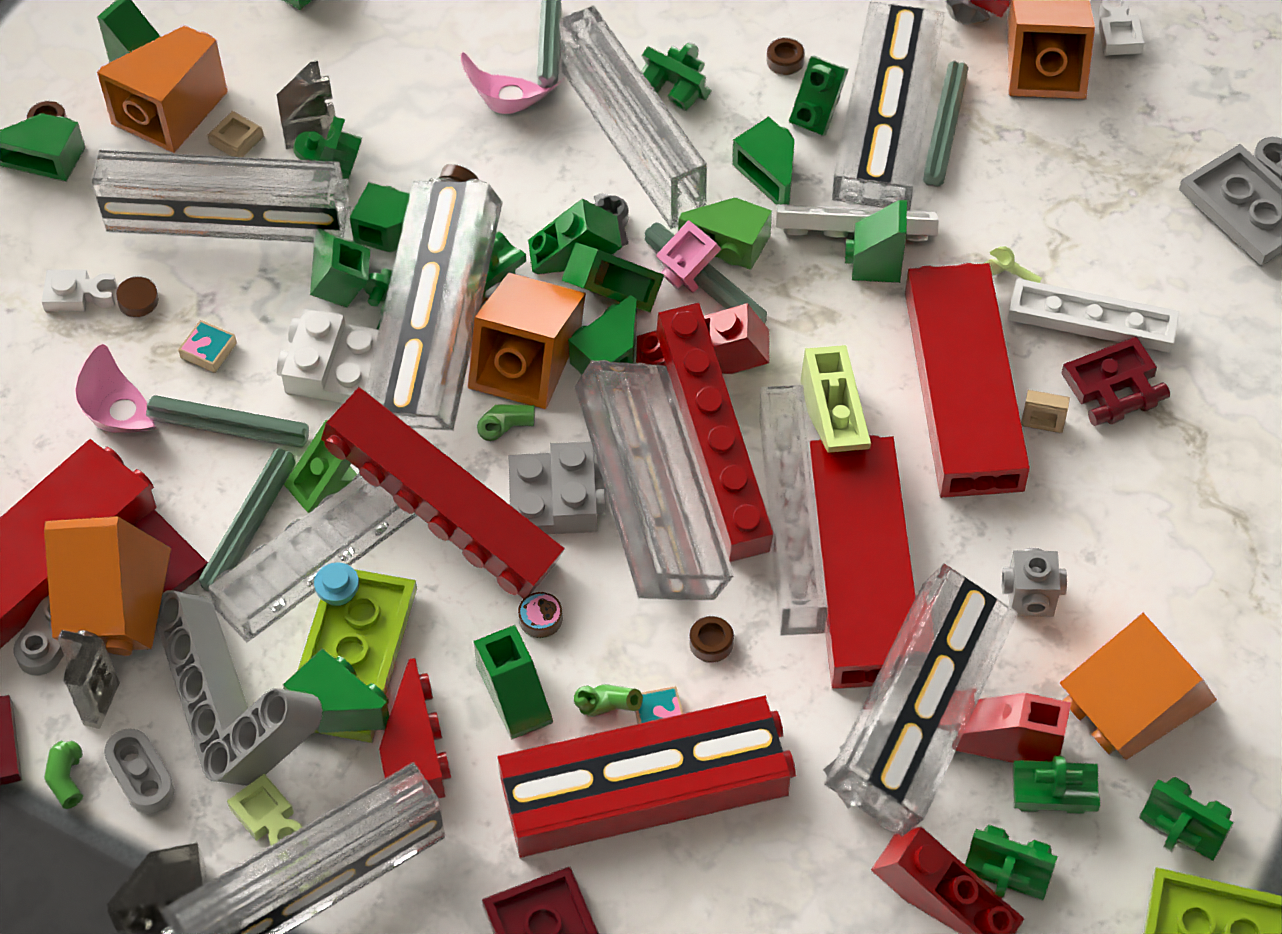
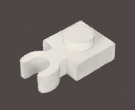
[1098,0,1145,56]
[41,270,117,312]

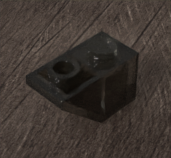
[276,61,336,149]
[107,842,211,932]

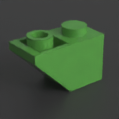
[678,197,772,270]

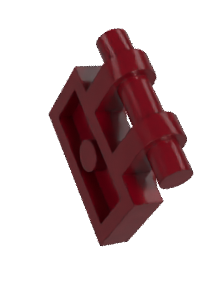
[1061,336,1170,426]

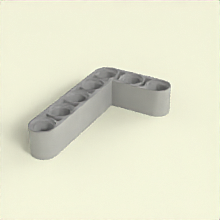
[157,590,322,786]

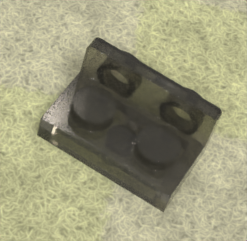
[58,630,120,729]

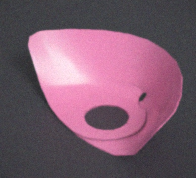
[461,52,565,114]
[75,344,156,433]

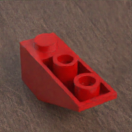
[636,303,769,374]
[379,658,451,809]
[930,693,1071,763]
[871,826,1025,934]

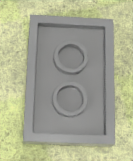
[1179,144,1282,266]

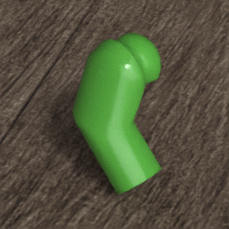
[477,404,535,441]
[573,684,643,717]
[44,741,83,809]

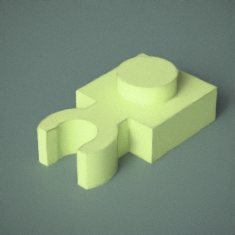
[227,774,306,859]

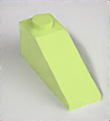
[800,345,871,453]

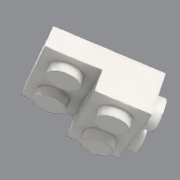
[277,308,387,403]

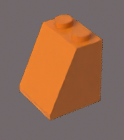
[1007,0,1095,99]
[97,25,228,153]
[467,273,586,409]
[44,517,171,657]
[1059,612,1217,760]

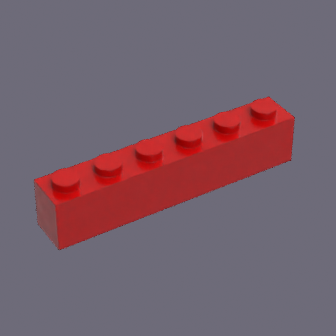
[656,302,774,563]
[321,387,565,599]

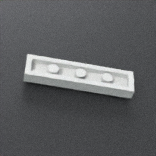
[776,204,939,241]
[1008,278,1180,353]

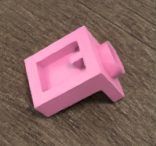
[656,220,721,293]

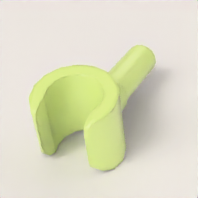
[984,246,1042,283]

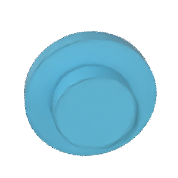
[314,562,359,606]

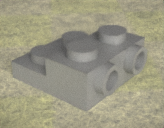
[508,441,605,534]

